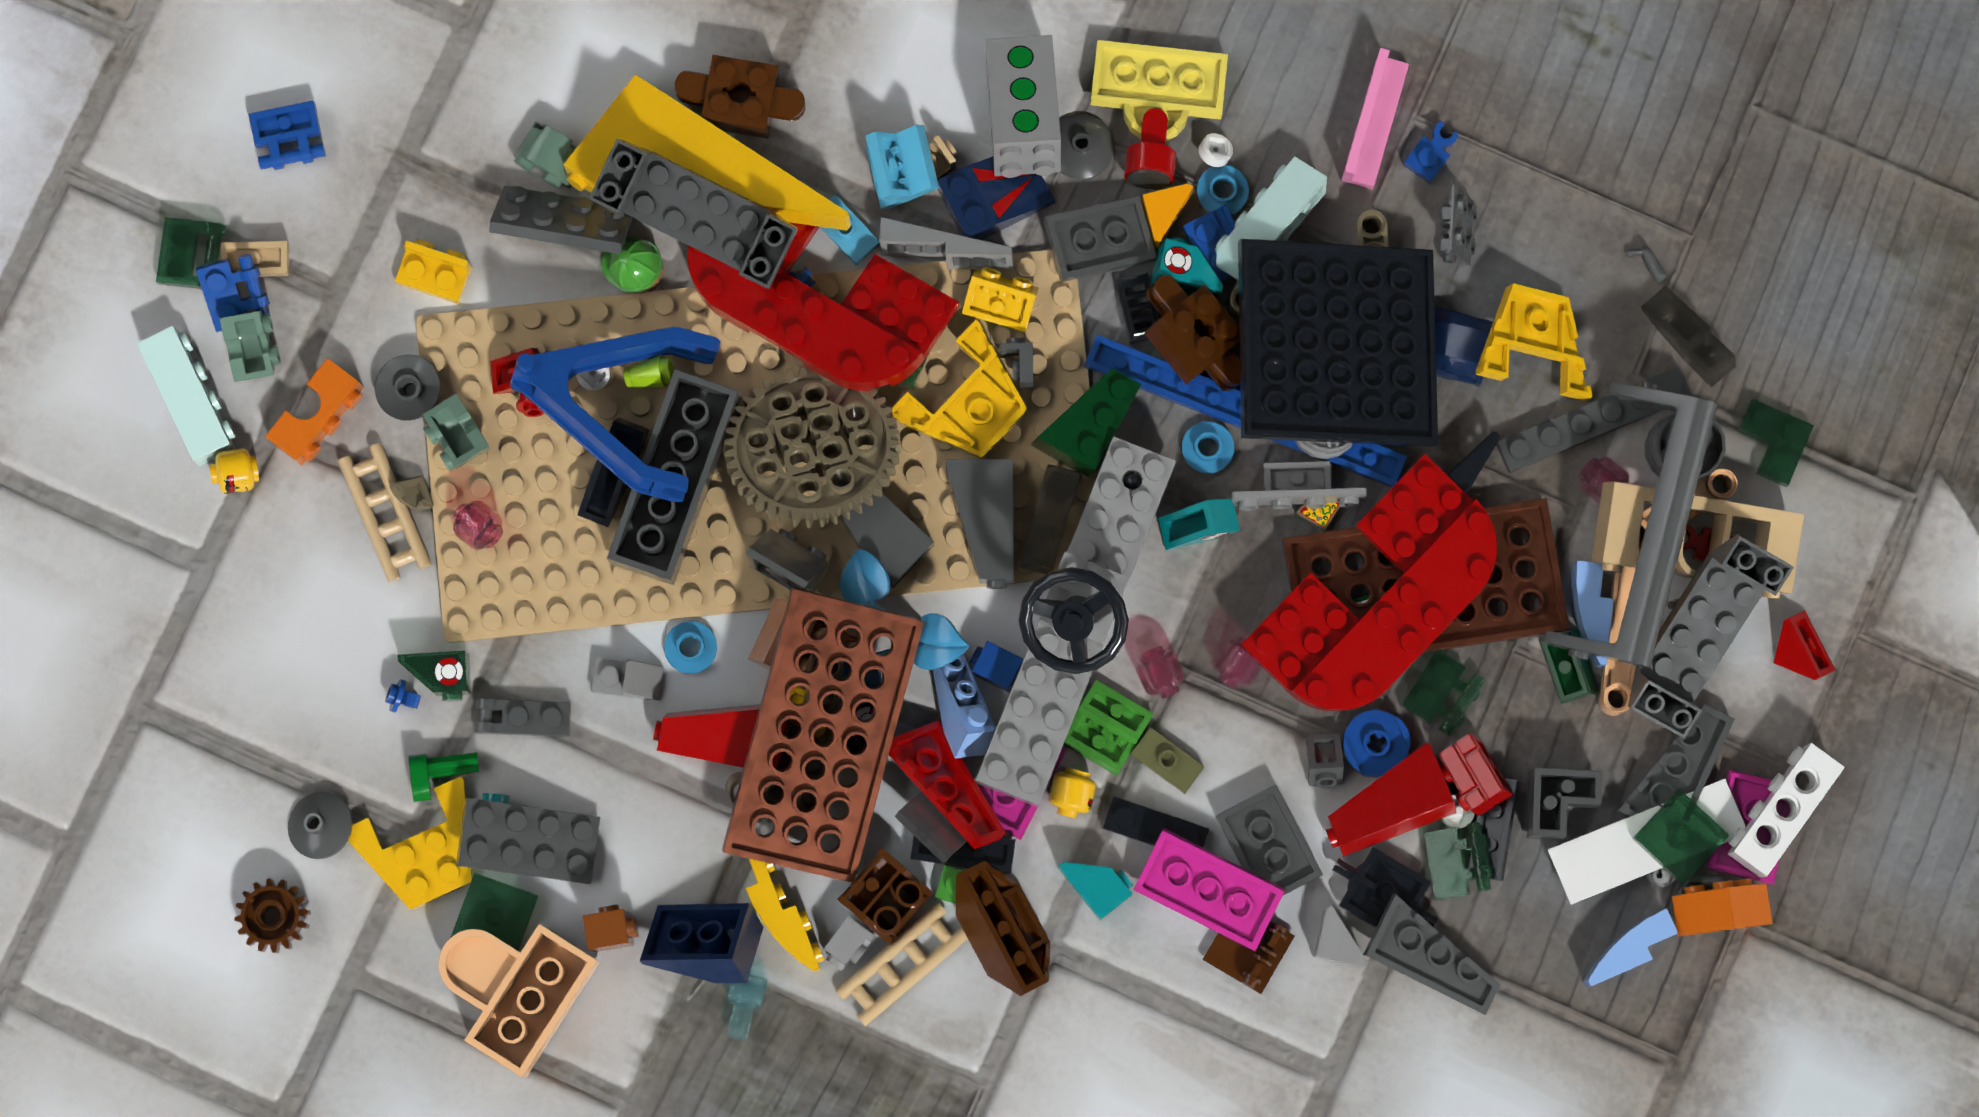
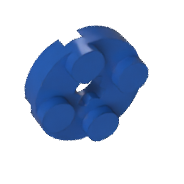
[1342,709,1411,778]

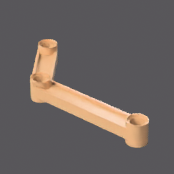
[1598,468,1738,716]

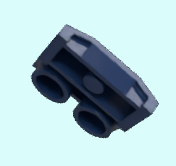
[1435,306,1493,387]

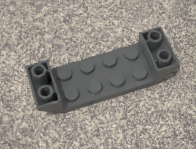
[589,138,798,289]
[1628,534,1794,738]

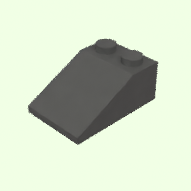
[746,529,829,592]

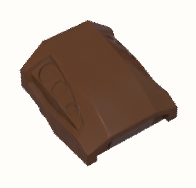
[837,847,933,945]

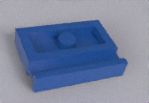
[1182,204,1235,281]

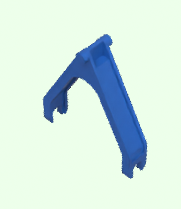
[510,327,721,502]

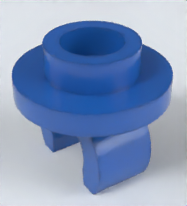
[385,679,421,713]

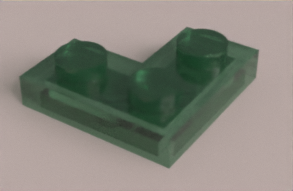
[1737,399,1814,487]

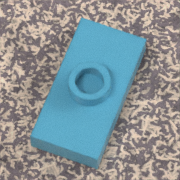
[820,194,880,266]

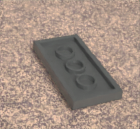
[489,186,633,254]
[456,798,600,884]

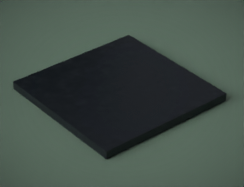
[1238,239,1438,447]

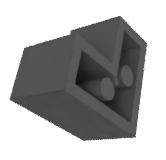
[1527,768,1603,840]

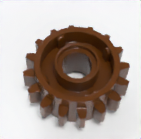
[234,878,311,953]

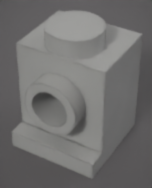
[824,916,876,971]

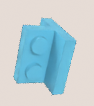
[866,125,939,210]

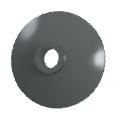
[1060,114,1114,179]
[375,354,441,421]
[288,792,353,859]

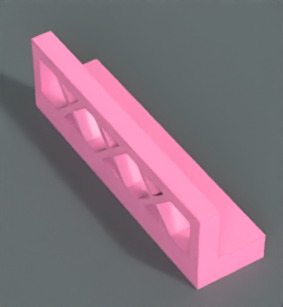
[1341,48,1409,190]

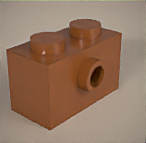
[583,905,639,952]

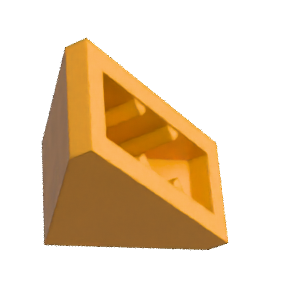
[1141,183,1194,249]

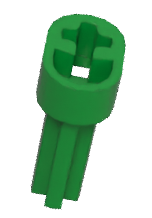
[409,752,479,802]

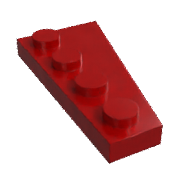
[889,720,1006,850]

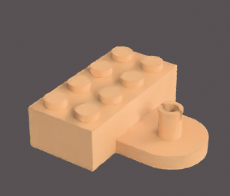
[439,924,600,1078]

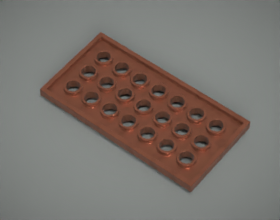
[1282,498,1570,653]
[722,587,924,883]

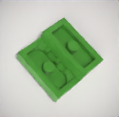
[1064,680,1154,776]

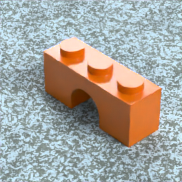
[265,358,364,466]

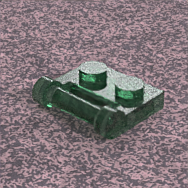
[156,217,226,290]

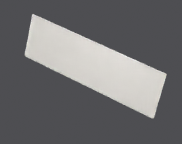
[1548,779,1746,905]

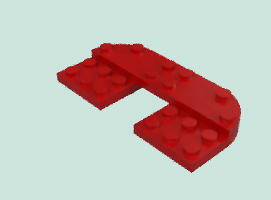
[688,223,960,391]
[1240,454,1497,711]

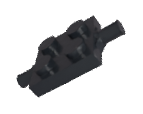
[1332,847,1438,928]

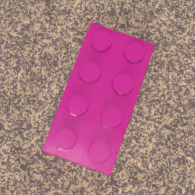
[1133,828,1286,951]

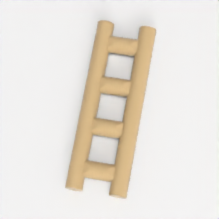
[338,443,432,583]
[835,902,968,1027]

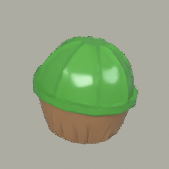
[601,237,664,293]

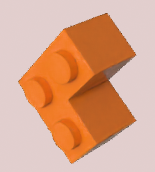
[1672,878,1773,937]

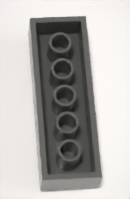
[607,369,740,585]

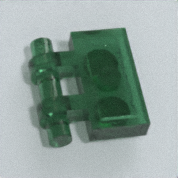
[1401,650,1485,736]
[1424,822,1492,900]

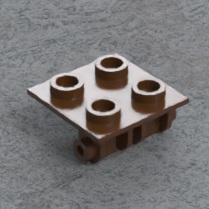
[1203,921,1295,994]

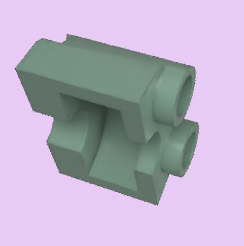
[514,122,577,189]
[219,311,281,382]
[422,394,490,471]

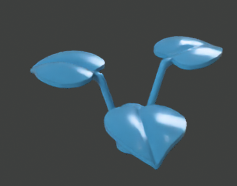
[839,549,970,706]

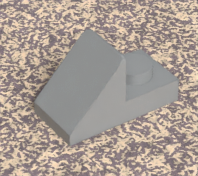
[591,658,663,701]

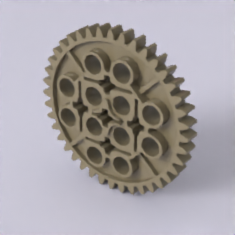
[724,367,901,528]

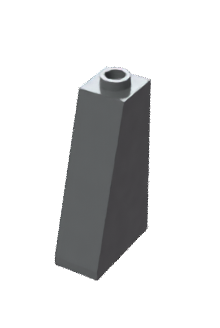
[946,459,1014,589]
[823,475,934,594]

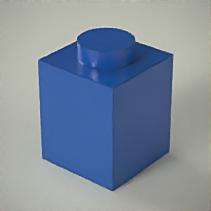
[969,641,1023,692]

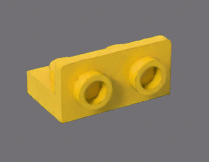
[395,239,472,304]
[962,267,1039,332]

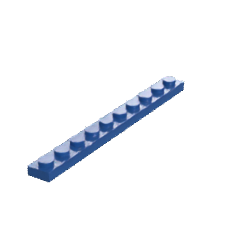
[1084,335,1407,487]

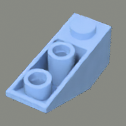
[933,654,996,758]

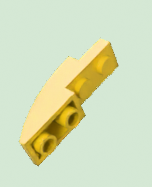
[745,859,825,972]

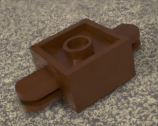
[675,55,806,139]
[1144,275,1240,391]

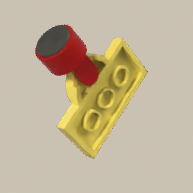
[1090,40,1228,190]

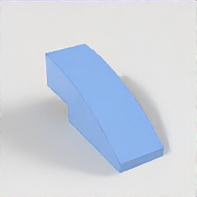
[1571,561,1614,669]
[1583,908,1678,987]

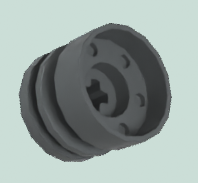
[1644,413,1726,479]

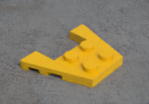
[1476,283,1592,401]
[892,319,1028,459]
[348,776,474,910]

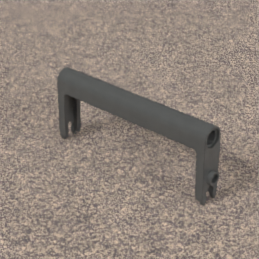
[1539,381,1718,668]

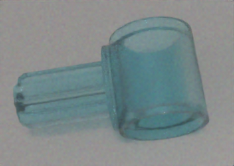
[727,975,768,1041]

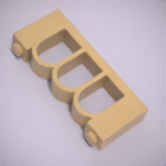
[1591,482,1804,599]

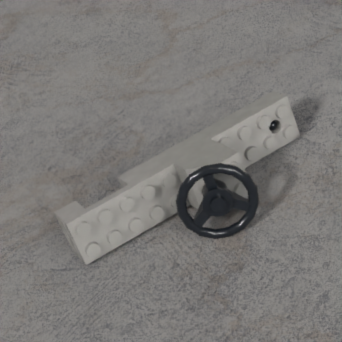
[976,436,1176,808]

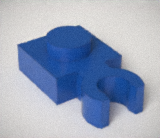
[1403,121,1458,184]

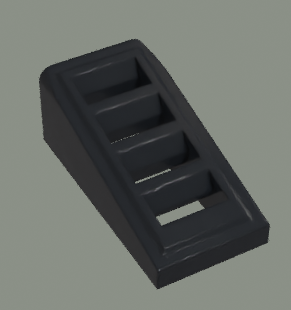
[1115,273,1159,345]
[1447,431,1500,494]

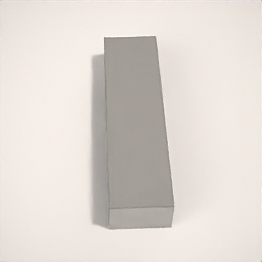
[879,217,1014,270]

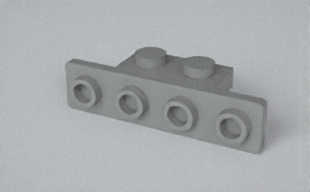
[1231,461,1367,511]

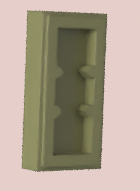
[1130,727,1205,795]

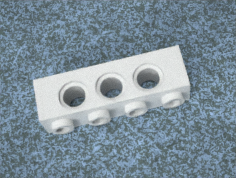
[1727,743,1845,878]

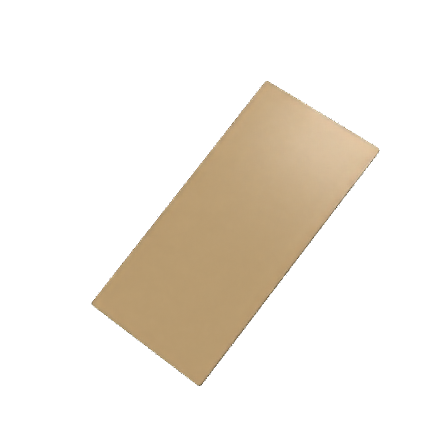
[416,250,1099,643]

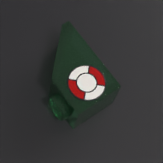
[397,650,471,701]

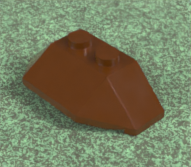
[956,861,1050,996]

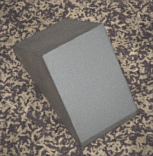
[1313,906,1369,968]

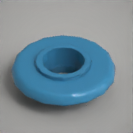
[1197,165,1249,214]
[1182,422,1234,473]
[664,621,717,674]

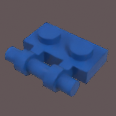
[249,100,326,170]
[196,254,270,332]

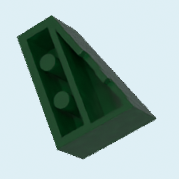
[1030,368,1141,477]

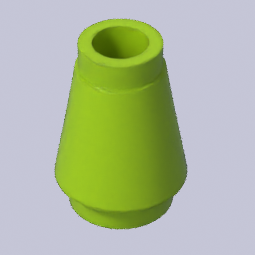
[624,355,674,388]

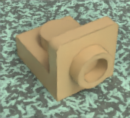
[929,134,958,181]

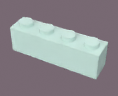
[1215,156,1327,281]
[136,326,236,466]

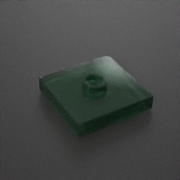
[1632,789,1729,885]
[451,873,539,951]

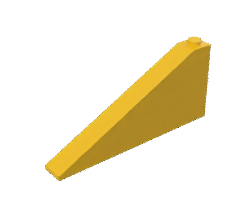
[563,74,851,231]

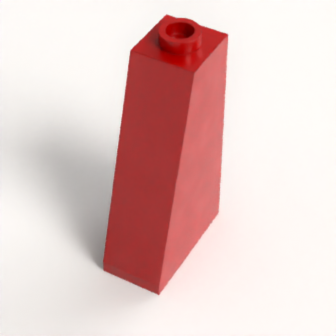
[653,704,789,769]
[1326,743,1457,857]

